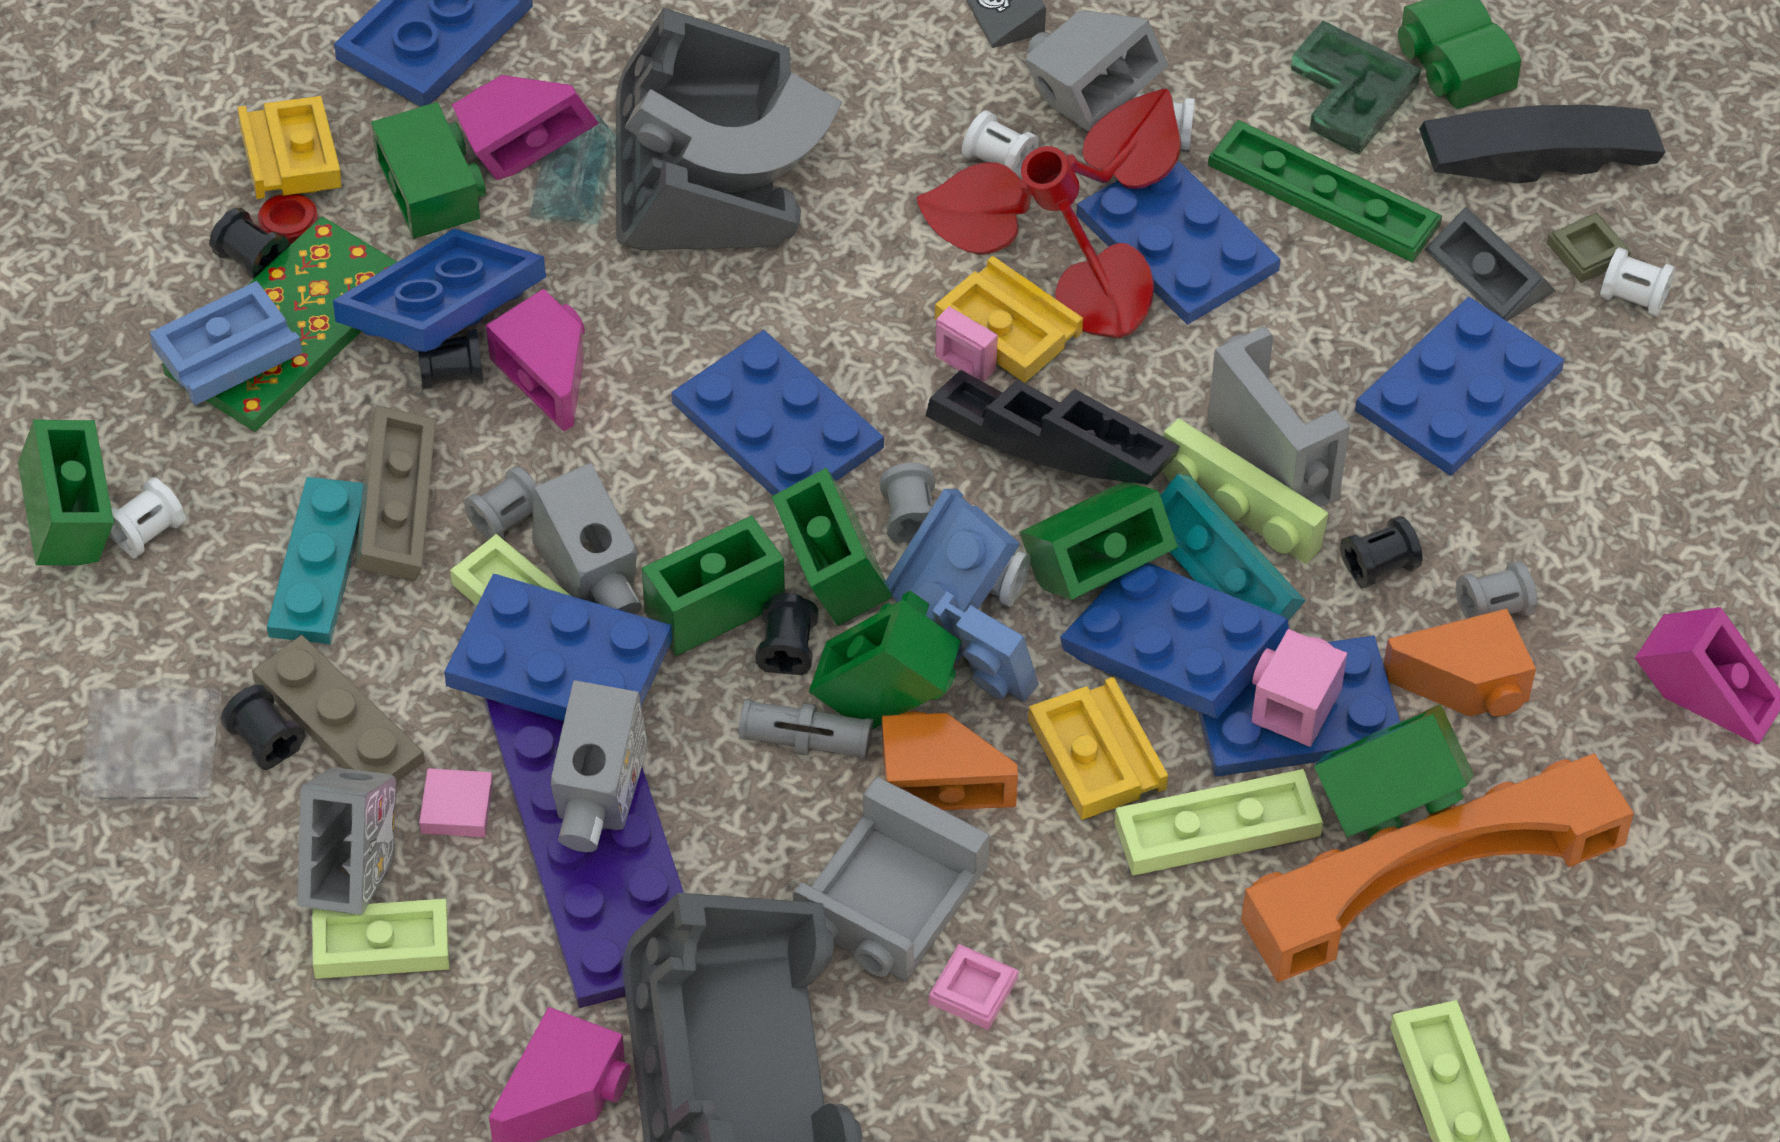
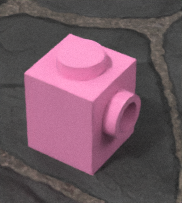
[1251,629,1347,747]

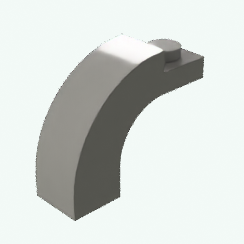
[624,73,842,193]

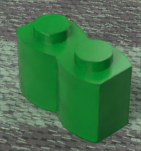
[1398,0,1521,109]

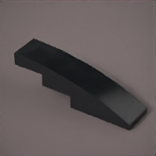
[1419,105,1666,184]
[925,370,1180,485]

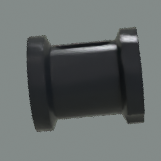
[209,208,290,279]
[418,329,483,389]
[1340,516,1423,589]
[755,593,819,675]
[220,685,306,770]

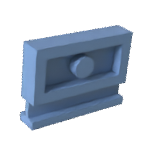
[149,281,302,406]
[886,489,1020,623]
[932,591,1039,702]

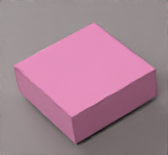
[935,306,998,382]
[419,768,493,837]
[928,944,1019,1030]

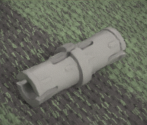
[739,699,873,759]

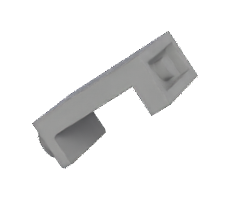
[1207,327,1350,507]
[793,776,990,982]

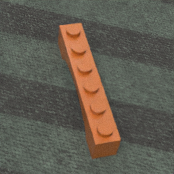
[1241,753,1634,983]

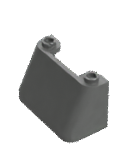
[616,7,801,250]
[623,893,862,1142]

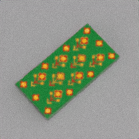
[162,216,397,432]

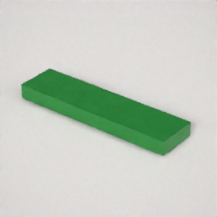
[1208,120,1442,263]

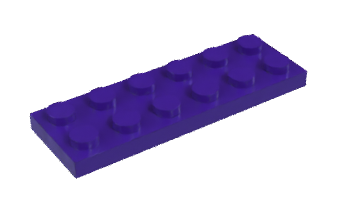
[483,697,684,1008]

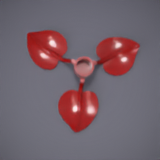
[917,89,1181,338]

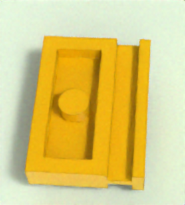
[237,96,341,199]
[935,256,1083,383]
[1028,676,1168,820]

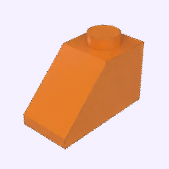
[1383,609,1536,717]
[882,711,1018,810]

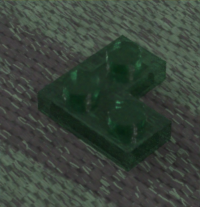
[1291,20,1421,155]

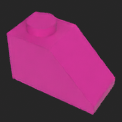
[452,75,599,180]
[486,289,585,432]
[1635,607,1780,744]
[489,1007,631,1142]

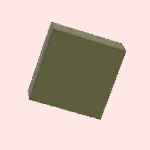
[1547,212,1631,283]

